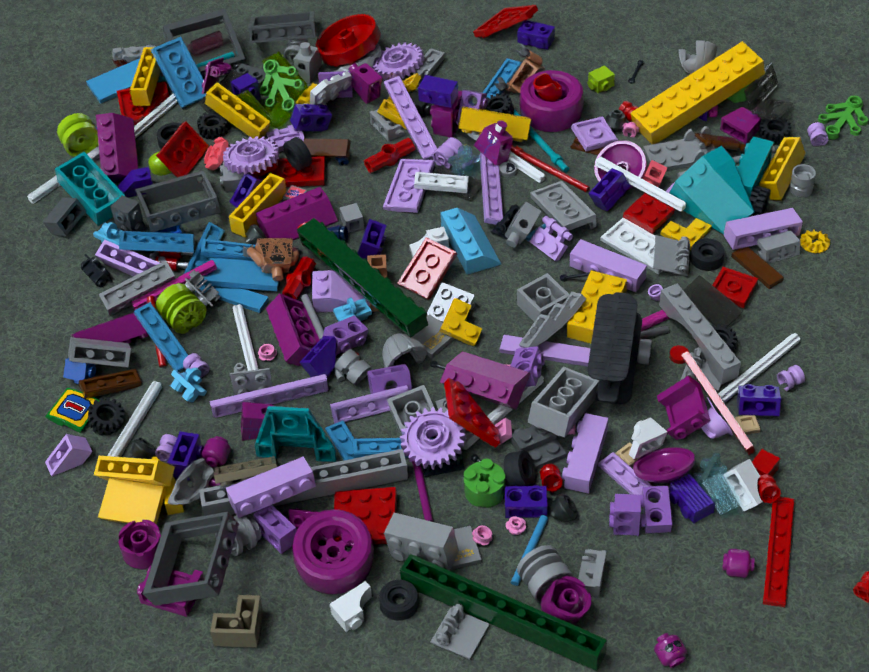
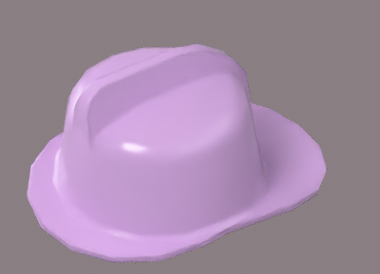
[701,397,733,439]

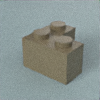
[210,595,263,647]

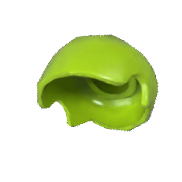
[148,151,171,176]

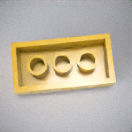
[567,270,627,344]

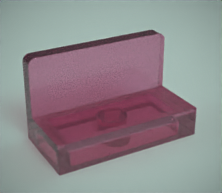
[187,30,224,57]

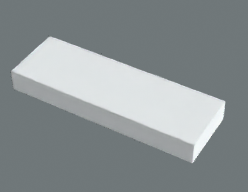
[414,172,468,193]

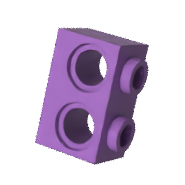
[456,90,488,125]
[323,315,369,355]
[511,346,545,387]
[640,486,672,533]
[609,494,641,536]
[253,505,297,554]

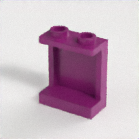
[657,376,711,440]
[137,565,205,617]

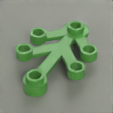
[259,60,305,113]
[818,96,868,140]

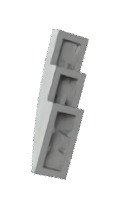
[519,292,587,348]

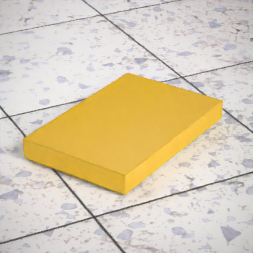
[98,478,166,525]

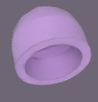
[648,284,663,301]

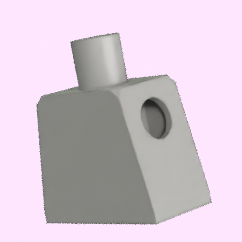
[294,42,322,84]
[505,202,541,247]

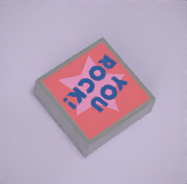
[283,185,307,201]

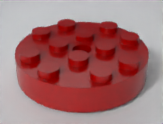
[315,14,381,67]

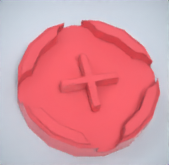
[204,137,229,171]

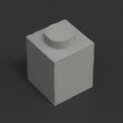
[339,203,364,233]

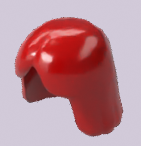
[533,73,563,102]

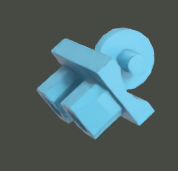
[93,222,122,246]
[333,298,372,322]
[171,368,207,402]

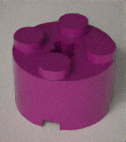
[118,519,161,570]
[541,576,591,625]

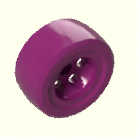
[519,70,584,132]
[292,509,374,594]

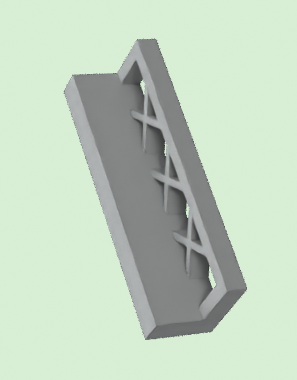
[99,260,175,316]

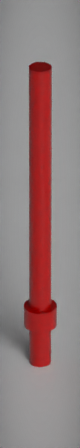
[510,145,590,192]

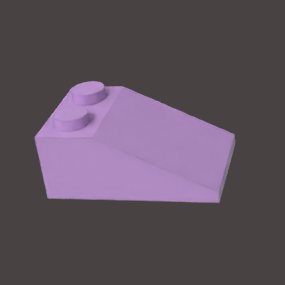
[312,270,370,313]

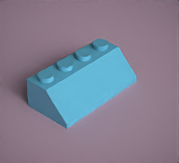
[440,207,501,275]

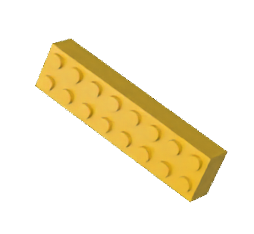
[631,41,765,145]

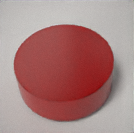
[669,345,689,364]

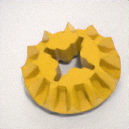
[800,229,830,253]

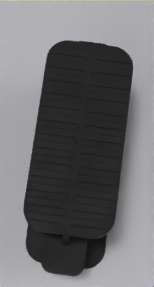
[587,292,642,404]

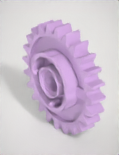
[372,43,424,80]
[223,136,280,175]
[400,407,466,470]

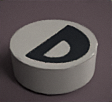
[499,162,517,177]

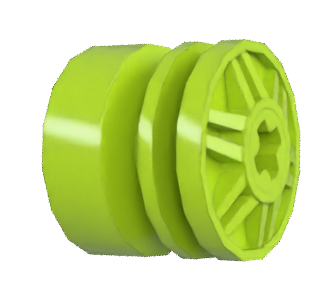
[156,283,206,334]

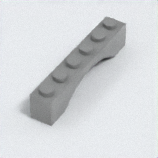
[659,283,741,384]

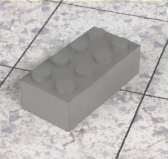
[528,366,599,438]

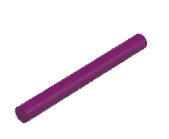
[412,460,434,522]

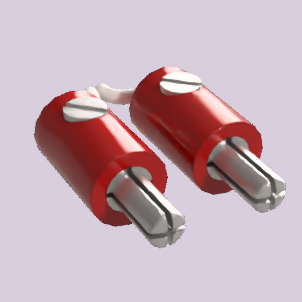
[149,250,195,272]

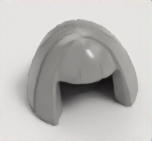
[679,40,717,74]
[382,333,427,368]

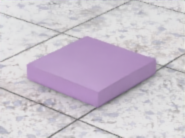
[571,116,618,151]

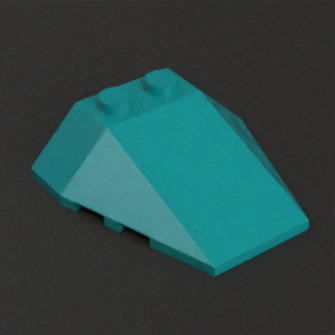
[669,146,755,234]
[255,406,337,462]

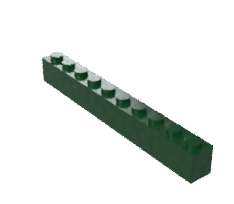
[297,218,428,338]
[400,554,607,671]

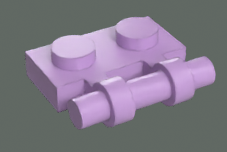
[266,125,305,152]
[529,216,573,261]

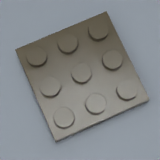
[214,456,277,486]

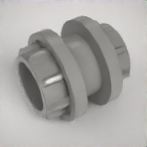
[215,515,261,556]

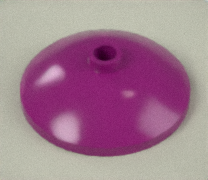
[594,141,647,190]
[633,447,695,483]

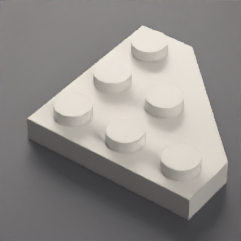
[310,71,352,105]

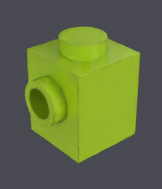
[587,65,615,93]

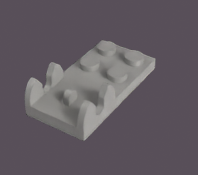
[643,126,716,172]
[530,181,596,230]

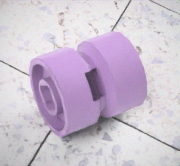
[432,138,465,170]

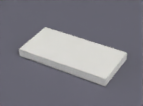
[600,218,662,274]

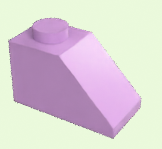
[45,434,92,476]

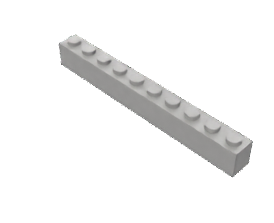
[199,449,408,516]

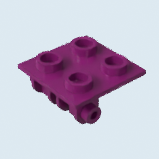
[202,57,232,94]

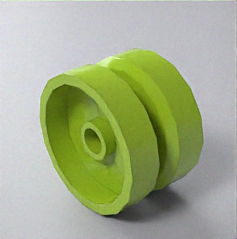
[57,113,99,157]

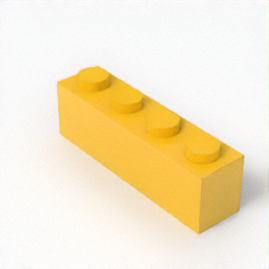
[130,47,161,106]
[205,82,271,139]
[458,106,531,142]
[759,137,806,200]
[229,173,287,238]
[94,456,175,487]

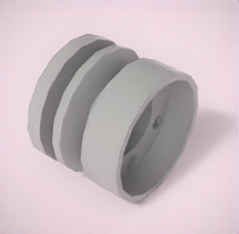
[517,545,574,603]

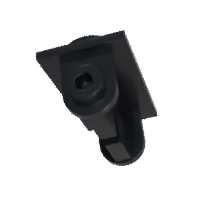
[491,204,520,239]
[81,254,113,287]
[421,454,465,477]

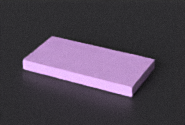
[383,159,435,213]

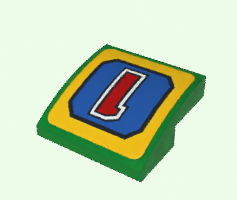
[45,388,99,433]

